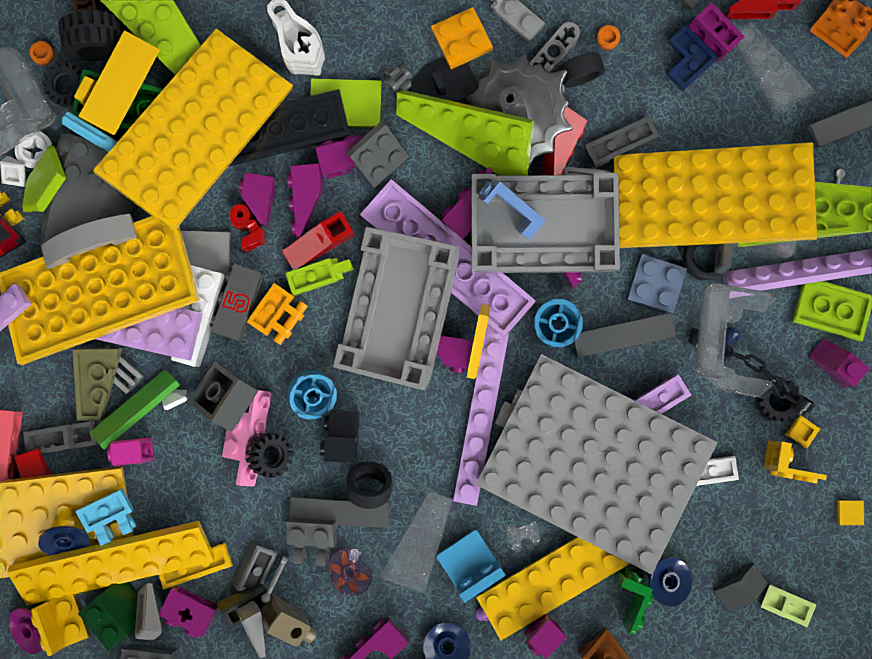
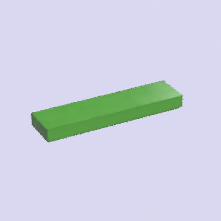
[89,369,180,449]

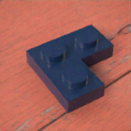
[667,24,718,92]

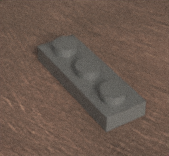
[584,116,659,168]

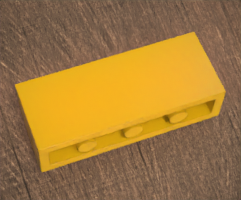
[79,30,160,136]

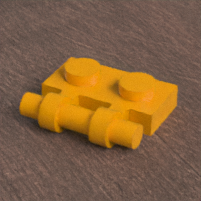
[247,283,308,345]

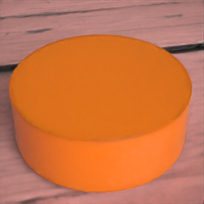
[596,25,620,50]
[29,41,55,66]

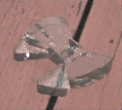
[506,520,541,553]

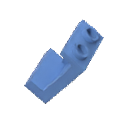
[478,180,546,240]

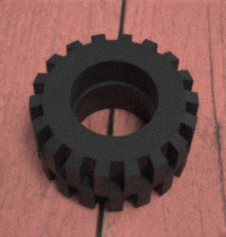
[58,10,122,61]

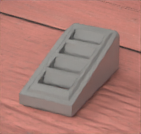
[135,583,162,640]
[237,601,266,659]

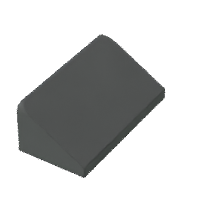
[232,540,278,596]

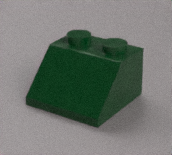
[78,582,138,652]

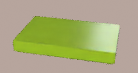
[311,79,382,128]
[791,281,872,342]

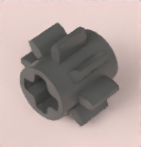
[384,64,413,94]

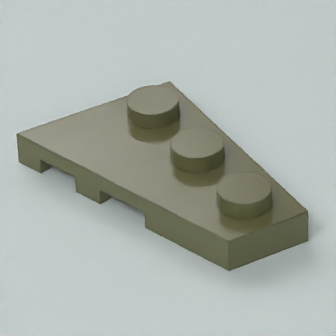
[73,348,122,421]

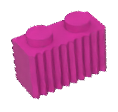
[107,437,154,466]

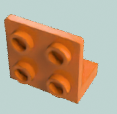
[809,0,872,58]

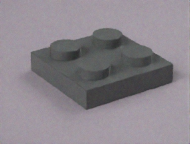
[346,121,409,188]

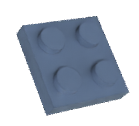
[627,254,687,314]

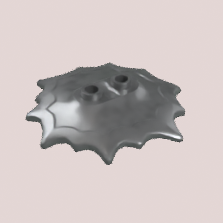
[466,55,573,169]

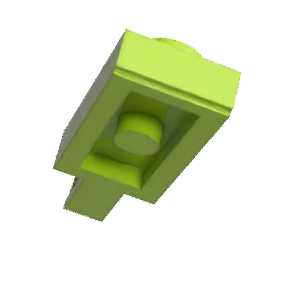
[285,258,354,296]

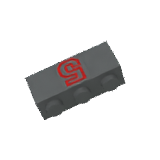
[210,264,265,342]

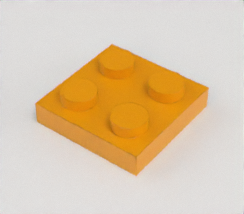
[431,7,493,69]

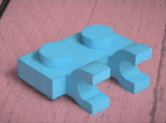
[76,488,137,546]

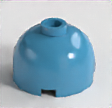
[534,299,583,347]
[287,370,337,419]

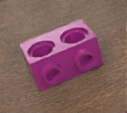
[689,3,745,62]

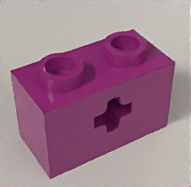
[159,585,218,638]
[525,614,567,659]

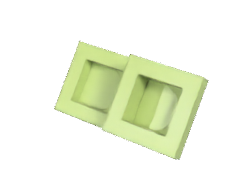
[761,585,816,627]

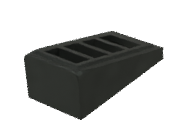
[216,583,267,628]

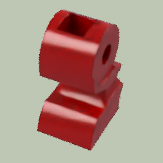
[230,204,267,253]

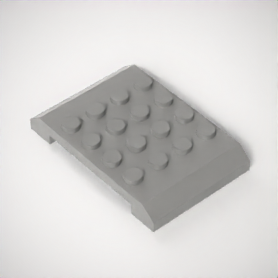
[472,173,620,273]
[333,227,459,390]

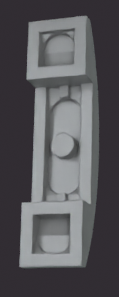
[41,214,137,269]

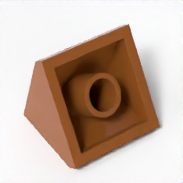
[577,629,630,659]

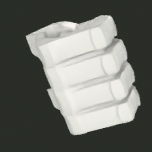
[267,0,325,76]

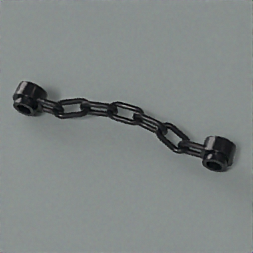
[688,328,815,416]

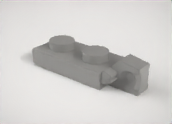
[490,0,545,43]

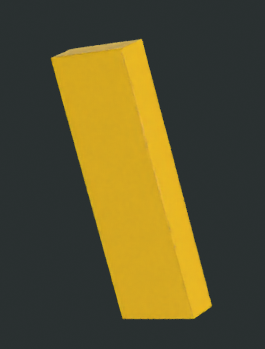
[467,304,491,379]
[159,542,233,590]

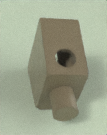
[260,593,317,647]

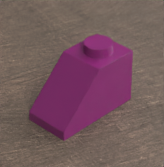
[239,172,276,227]
[437,336,474,374]
[808,339,870,387]

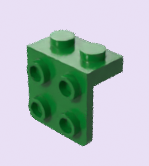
[615,569,654,635]

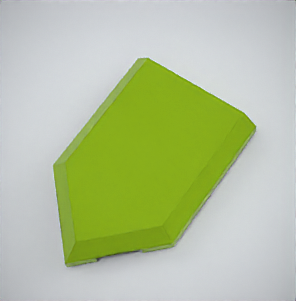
[22,145,66,212]

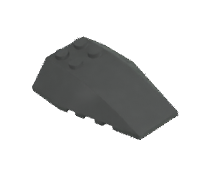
[39,133,136,258]

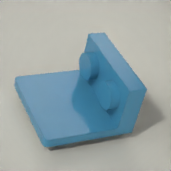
[436,529,506,603]

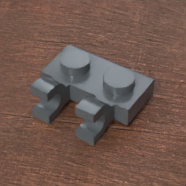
[286,518,337,566]

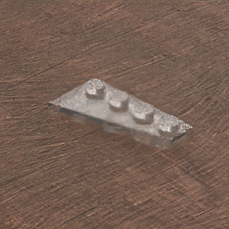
[735,22,817,116]
[379,492,453,593]

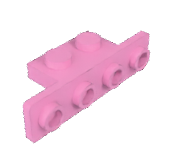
[222,390,271,486]

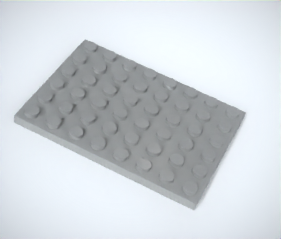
[476,354,718,574]

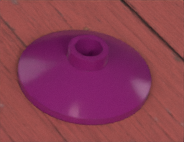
[9,608,42,654]

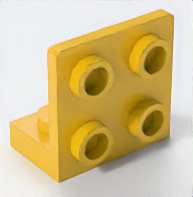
[763,440,827,483]
[31,594,91,656]

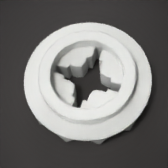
[15,131,52,169]

